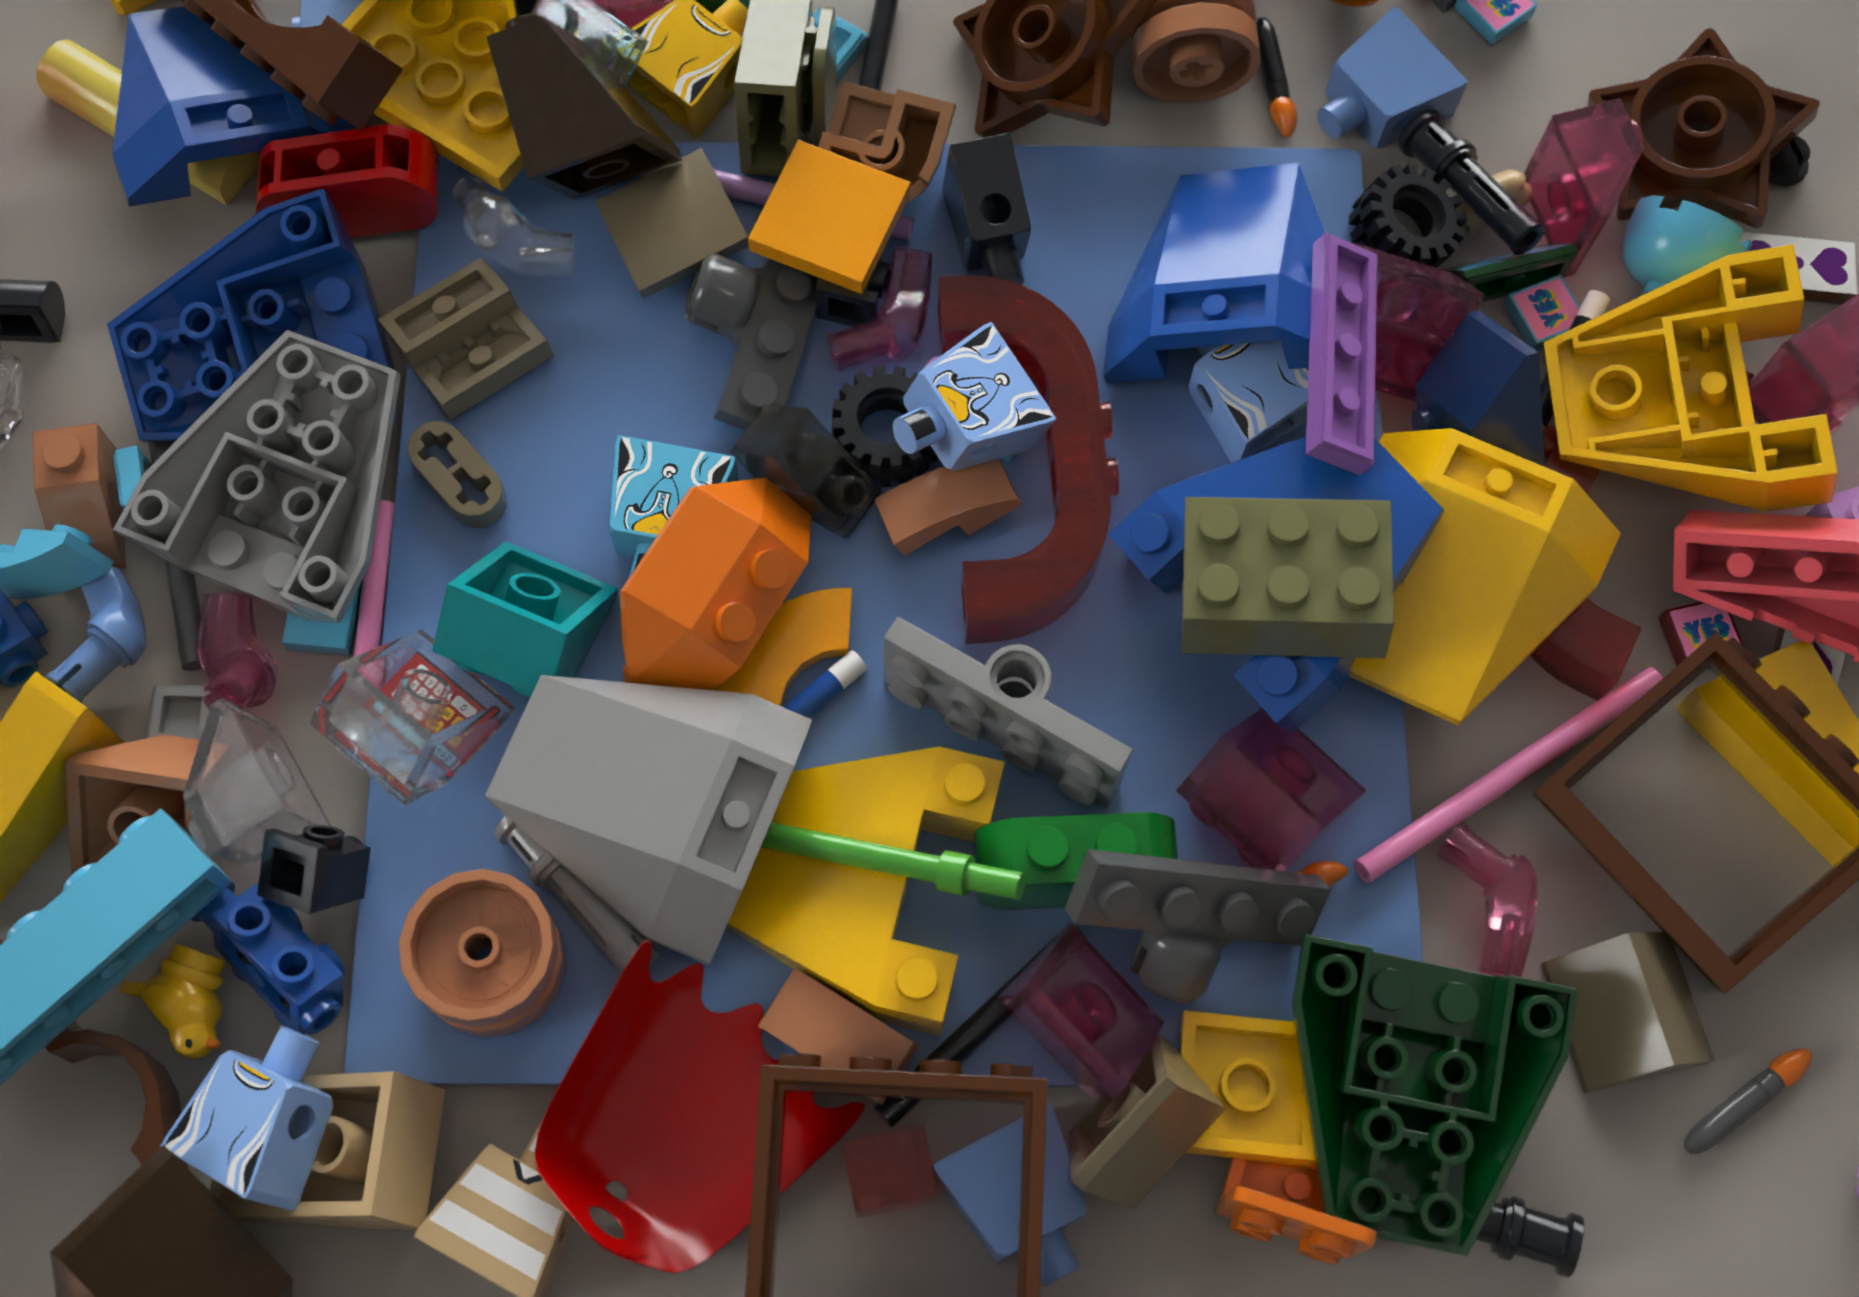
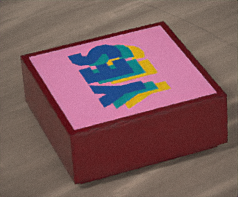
[1658,602,1745,668]

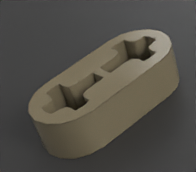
[407,421,507,528]

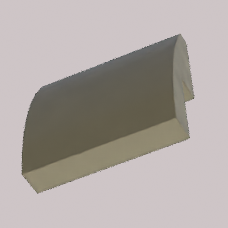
[595,148,749,299]
[378,257,554,420]

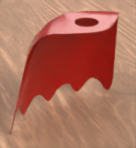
[534,940,865,1274]

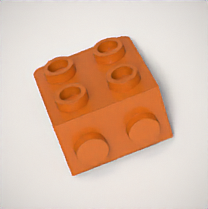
[1215,1158,1377,1265]

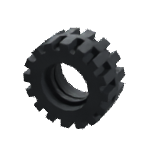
[832,366,938,487]

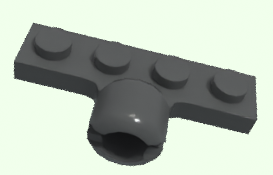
[685,253,819,440]
[1065,849,1331,1003]

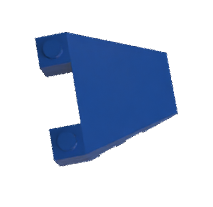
[1108,436,1444,734]

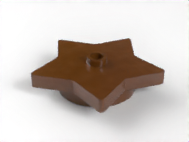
[953,0,1157,138]
[1587,28,1820,228]

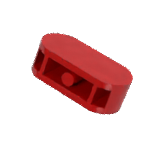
[256,124,439,238]

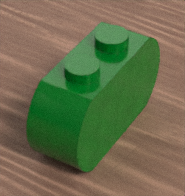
[974,812,1178,910]

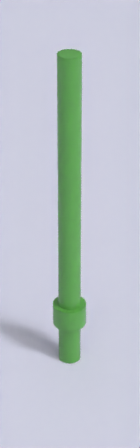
[761,822,1026,900]

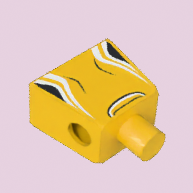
[610,0,748,140]

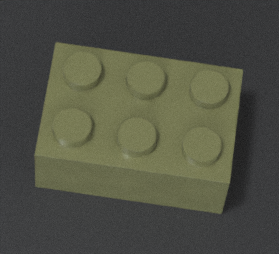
[1181,497,1394,658]

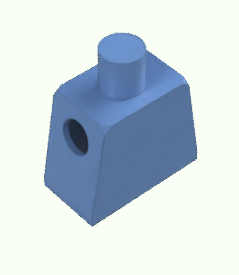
[1317,6,1468,148]
[931,1103,1088,1287]

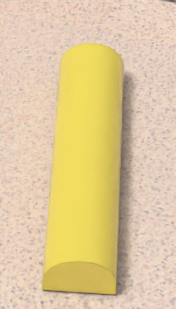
[37,40,259,206]

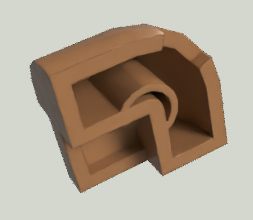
[818,81,956,203]

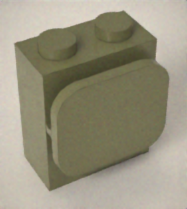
[734,0,837,177]

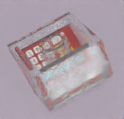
[309,629,515,805]

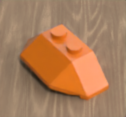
[620,477,812,690]

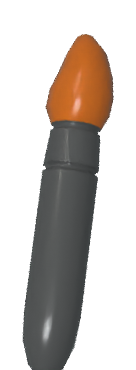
[1684,1049,1812,1153]

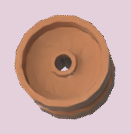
[1130,0,1261,103]
[399,869,567,1038]

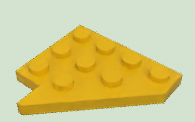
[342,0,524,192]

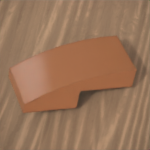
[874,459,1022,557]
[758,968,918,1105]

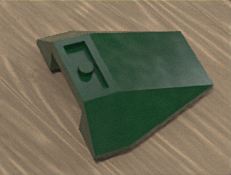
[1292,934,1578,1256]

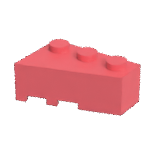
[1673,510,1859,663]

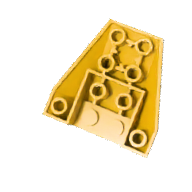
[1349,428,1621,726]

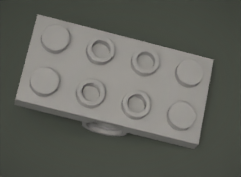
[884,616,1133,809]

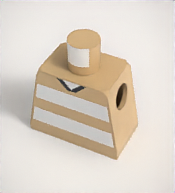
[413,1123,575,1297]

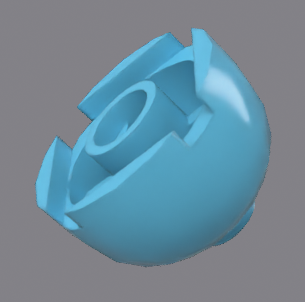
[1622,195,1752,295]

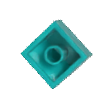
[432,541,619,697]

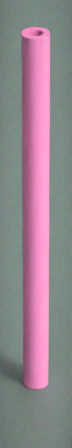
[1353,667,1663,883]

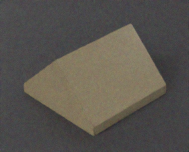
[1541,932,1715,1093]
[1069,1033,1226,1209]

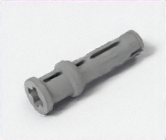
[494,816,659,975]

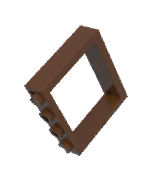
[1533,632,1859,994]
[745,1053,1048,1297]

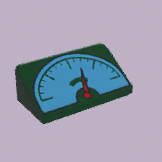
[1438,243,1578,308]

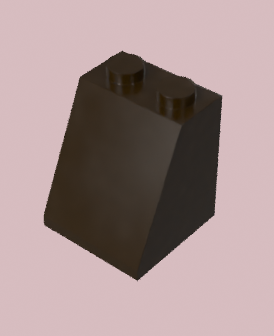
[486,14,682,200]
[50,1145,293,1297]

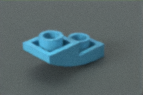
[0,524,114,599]

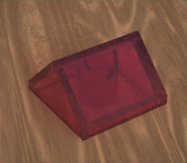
[996,924,1165,1098]

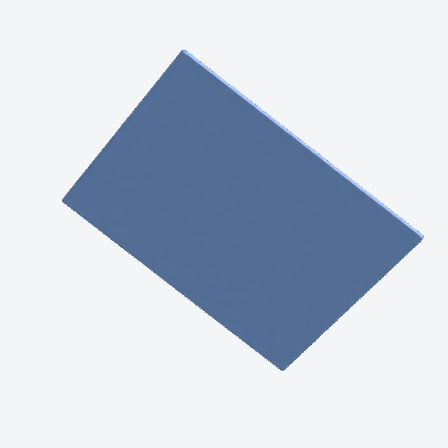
[344,142,1423,1087]

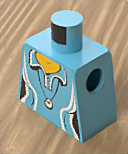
[609,435,739,577]

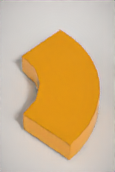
[716,588,852,707]

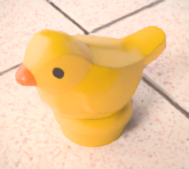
[120,943,226,1059]

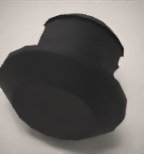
[1769,136,1810,187]

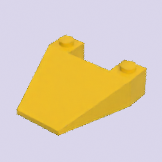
[1543,244,1838,512]
[726,746,1005,1037]

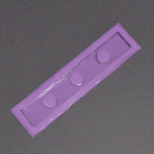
[1306,232,1378,475]

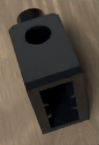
[942,132,1031,292]

